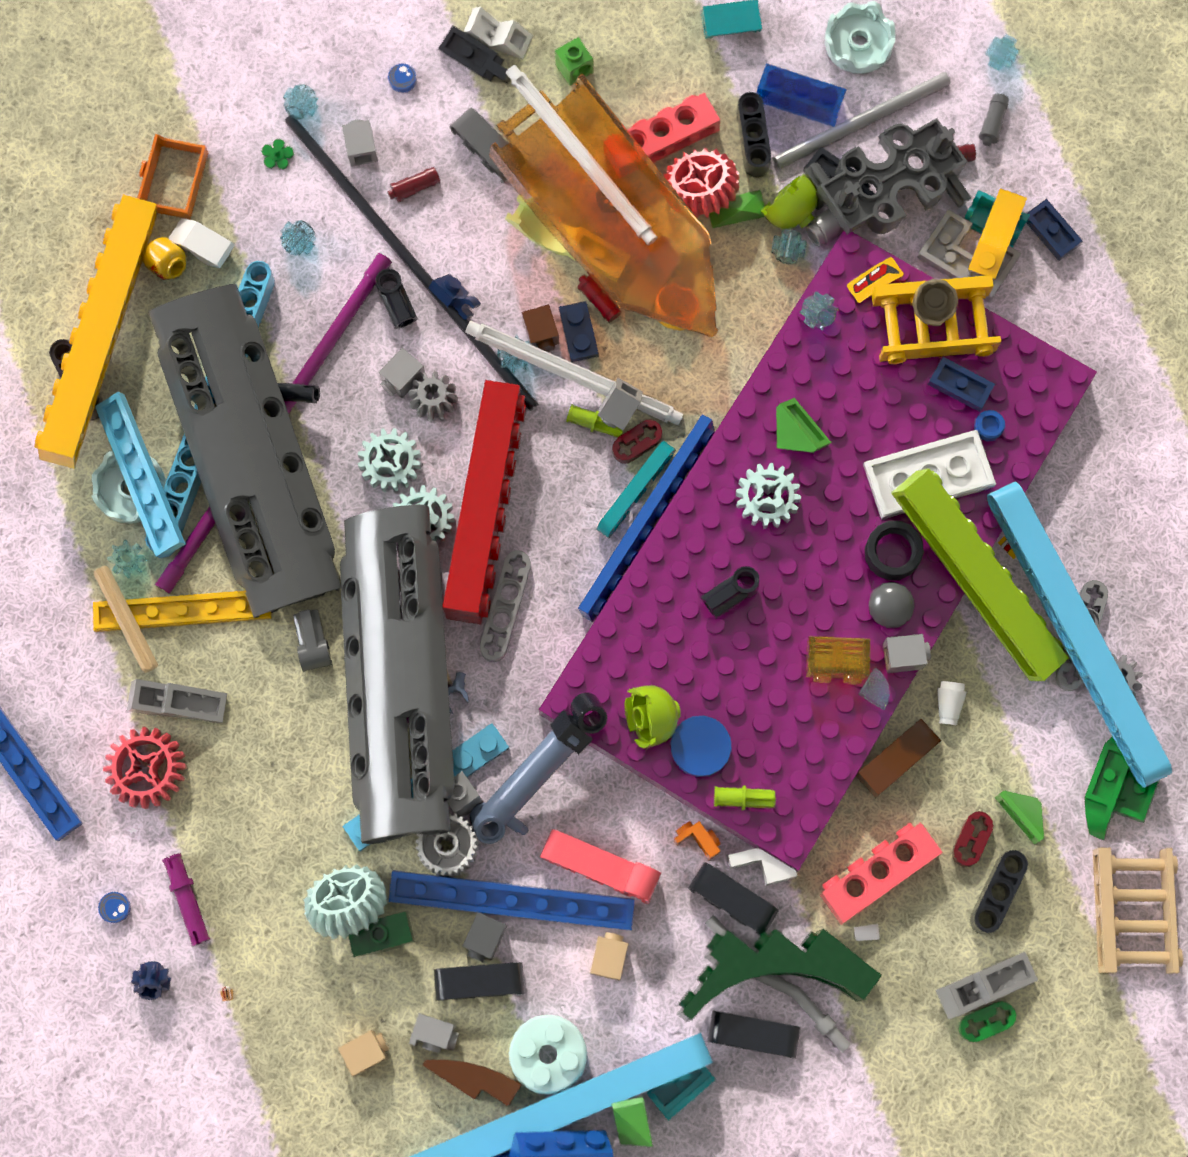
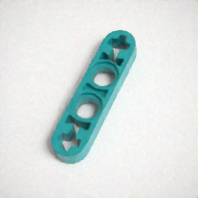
[596,441,676,538]

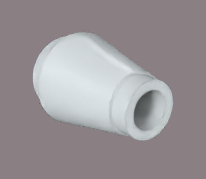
[937,681,967,725]

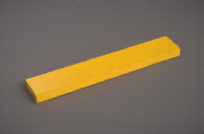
[93,591,272,632]

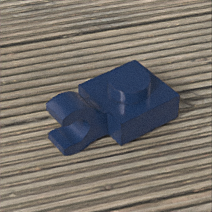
[428,274,481,319]

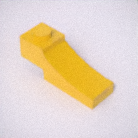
[968,188,1027,280]

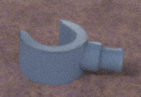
[448,672,469,714]

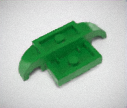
[1084,736,1160,841]

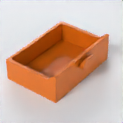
[138,134,209,220]

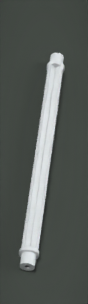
[506,65,658,245]
[465,321,683,425]

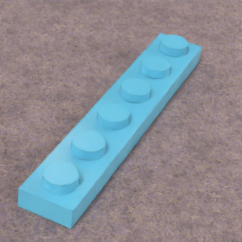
[95,392,186,559]
[343,723,509,851]

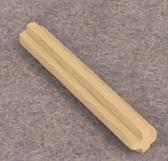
[94,566,158,673]

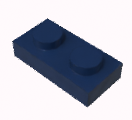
[1026,199,1083,261]
[558,301,599,363]
[928,357,995,412]

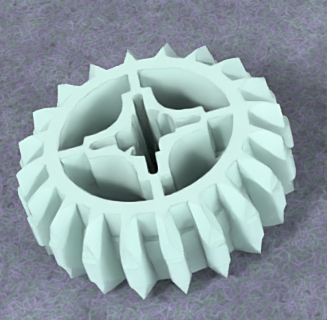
[303,864,387,940]

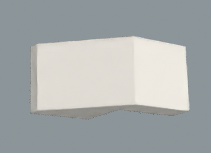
[464,7,533,59]
[168,218,235,268]
[727,848,797,886]

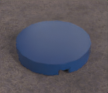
[670,716,732,777]

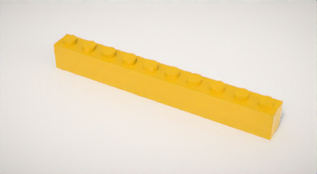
[34,194,157,469]

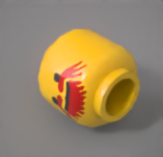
[143,237,186,280]

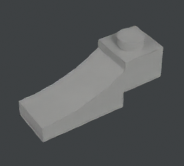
[126,679,227,723]
[936,952,1038,1019]

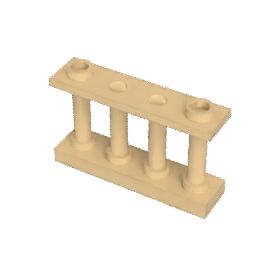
[1093,848,1183,974]

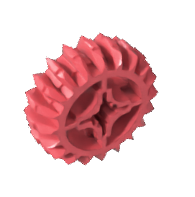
[663,148,740,220]
[103,727,187,809]

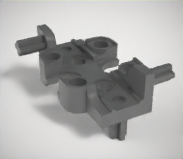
[804,118,972,235]

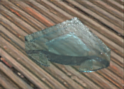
[858,668,890,710]

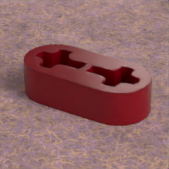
[612,420,662,464]
[952,811,994,867]

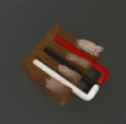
[220,986,233,1001]

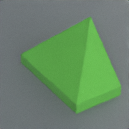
[709,190,765,229]
[776,398,832,452]
[994,790,1044,845]
[612,1097,653,1147]

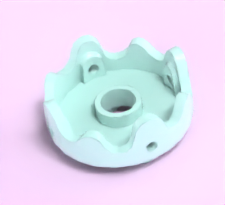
[825,1,895,74]
[92,450,167,524]
[509,1015,587,1095]

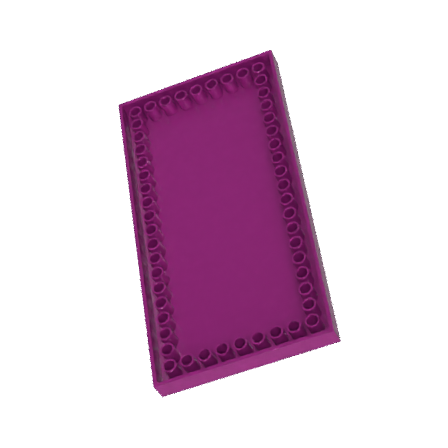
[538,230,1097,873]

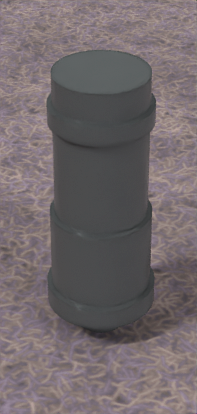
[978,93,1009,146]

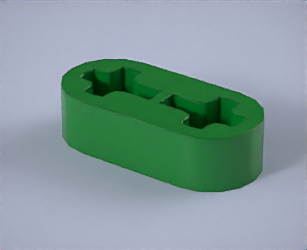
[958,1001,1016,1042]

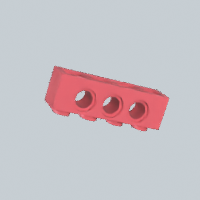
[604,92,720,179]
[819,822,943,925]

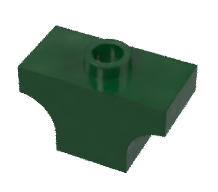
[348,911,415,958]

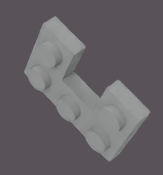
[917,209,1021,302]

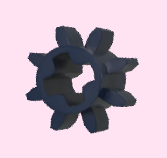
[131,961,171,1000]

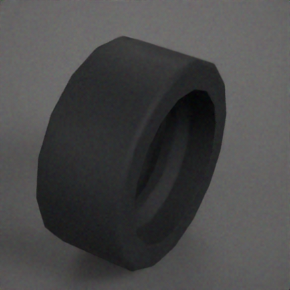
[865,521,924,580]

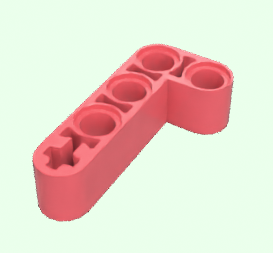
[540,829,661,904]

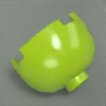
[761,174,818,229]
[625,685,681,748]

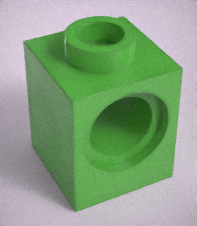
[555,37,594,86]

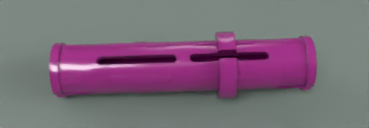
[162,853,211,946]

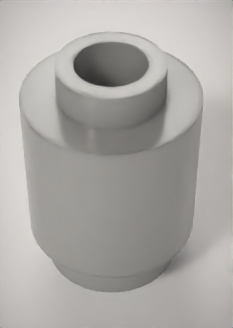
[806,208,844,246]

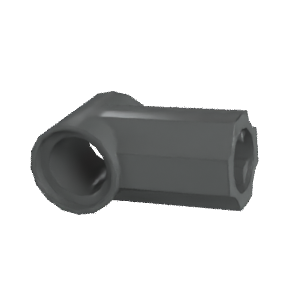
[293,609,333,672]

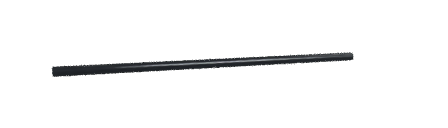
[285,114,539,411]

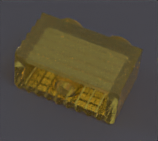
[806,636,870,684]

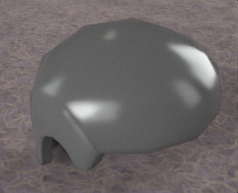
[869,582,915,628]

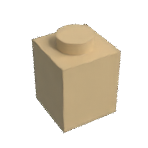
[590,932,628,981]
[338,1030,390,1076]

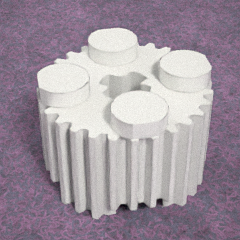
[416,813,479,877]

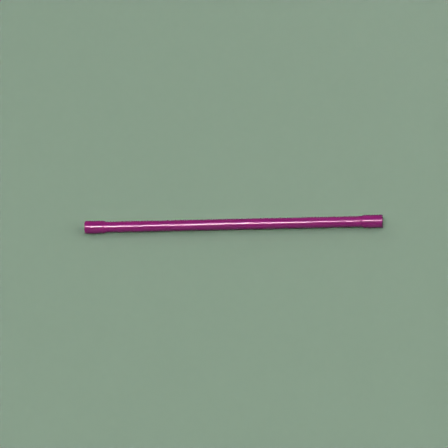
[155,253,392,594]

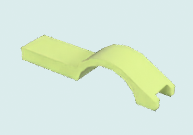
[505,194,631,284]

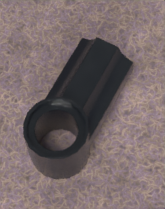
[375,268,418,329]
[701,566,759,619]

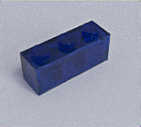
[757,63,847,127]

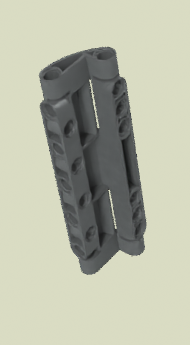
[148,284,341,618]
[340,504,455,844]

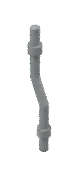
[705,915,851,1052]

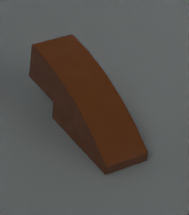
[856,718,941,798]
[423,1059,522,1106]

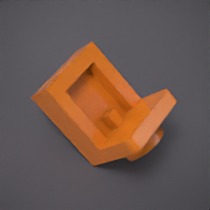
[674,821,721,861]

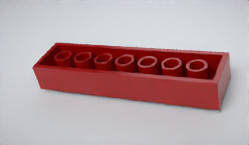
[442,380,526,625]

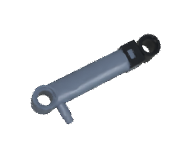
[470,693,608,844]

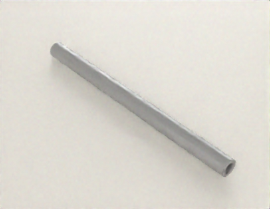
[773,72,951,169]

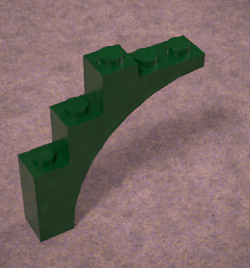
[677,928,882,1022]

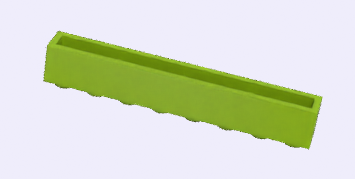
[891,468,1069,681]

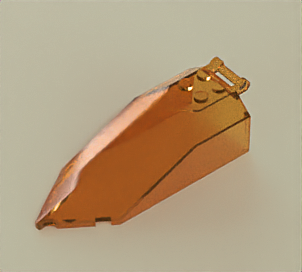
[489,74,718,337]

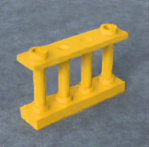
[872,275,1001,364]

